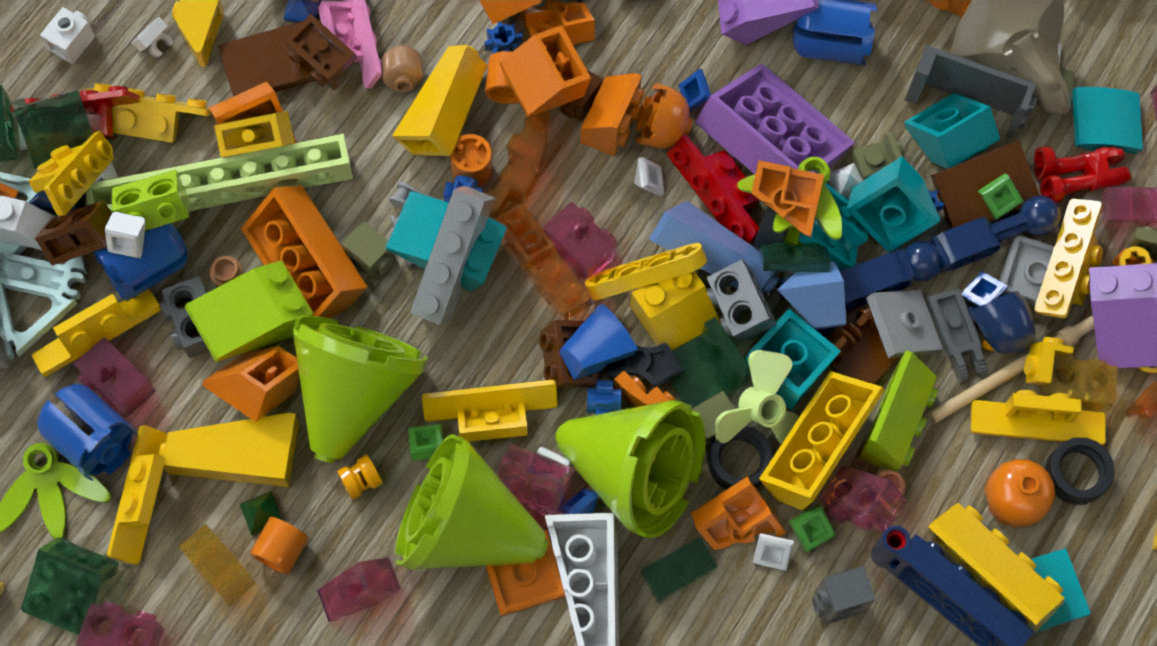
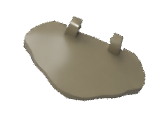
[950,0,1072,114]

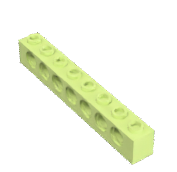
[85,134,353,213]

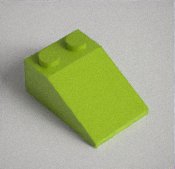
[185,260,313,362]

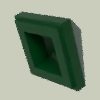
[239,491,283,536]

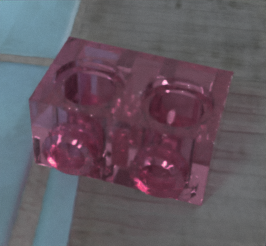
[1102,187,1157,222]
[497,444,575,515]
[820,465,907,533]
[76,601,164,646]

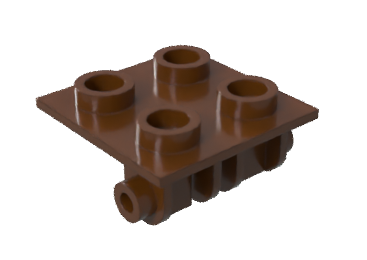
[826,306,899,384]

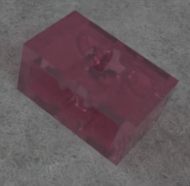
[543,202,617,280]
[74,337,156,419]

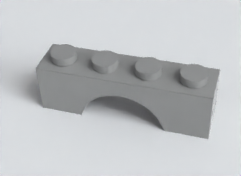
[410,186,495,325]

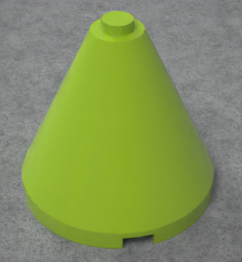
[293,315,428,463]
[555,400,706,538]
[394,434,548,570]

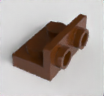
[284,14,357,91]
[539,320,599,392]

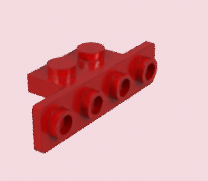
[10,86,140,145]
[667,134,761,244]

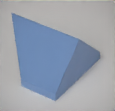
[778,262,846,330]

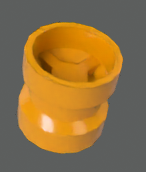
[337,454,383,500]

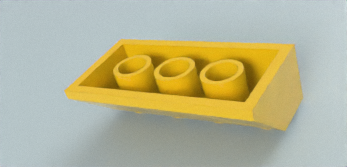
[759,371,885,510]
[928,503,1065,633]

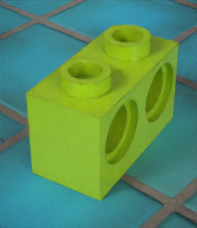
[112,169,189,231]

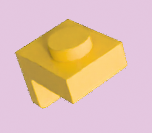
[1024,337,1074,385]

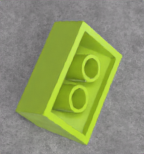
[859,350,939,472]

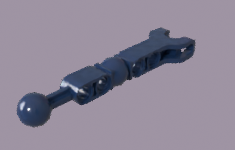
[776,195,1061,337]

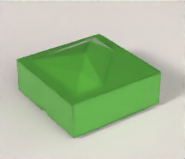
[978,173,1024,220]
[408,424,443,461]
[789,504,836,552]

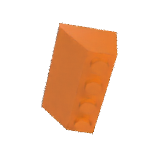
[241,185,368,319]

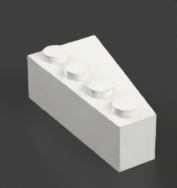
[545,513,619,646]

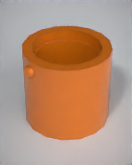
[485,51,519,104]
[450,134,492,187]
[249,517,309,575]

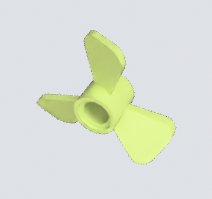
[715,350,799,445]

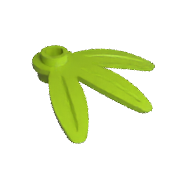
[738,157,842,240]
[0,443,111,540]

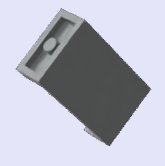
[905,45,1037,139]

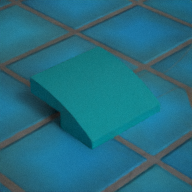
[1072,87,1143,154]
[799,184,869,271]
[1008,548,1091,634]

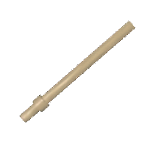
[928,316,1095,424]

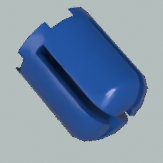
[793,0,877,66]
[92,223,188,302]
[37,384,137,481]

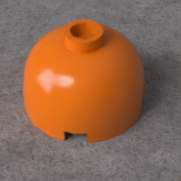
[635,83,693,149]
[984,459,1056,528]

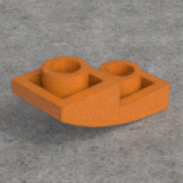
[613,371,676,407]

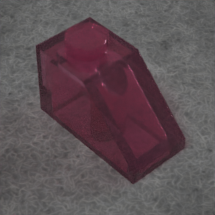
[317,557,401,622]

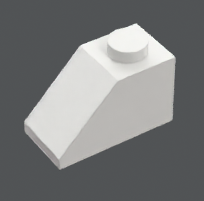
[0,195,55,250]

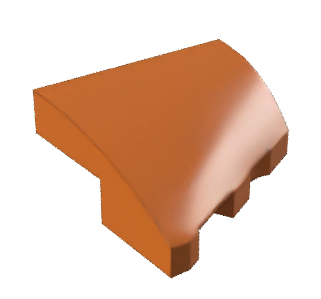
[520,0,595,45]
[751,160,824,237]
[690,477,786,550]

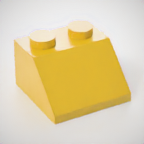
[630,271,721,353]

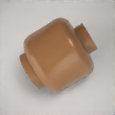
[382,45,423,93]

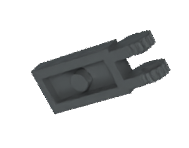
[926,288,988,382]

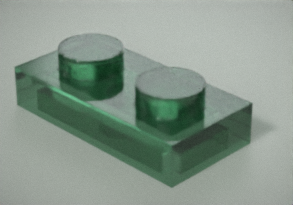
[760,242,831,272]
[640,537,718,603]

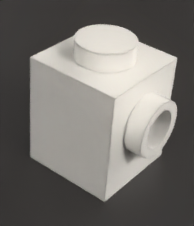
[40,7,95,65]

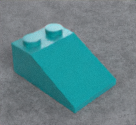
[385,191,507,292]

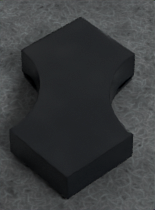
[604,343,685,388]

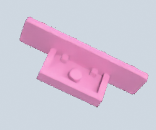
[318,0,382,89]

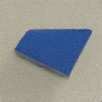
[559,304,638,380]

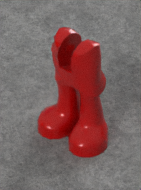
[1034,146,1132,203]

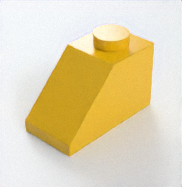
[172,0,224,67]
[214,111,295,158]

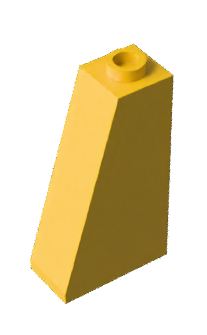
[392,44,487,156]
[159,413,300,488]

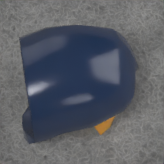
[967,291,1036,354]

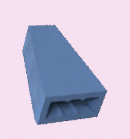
[649,201,782,295]

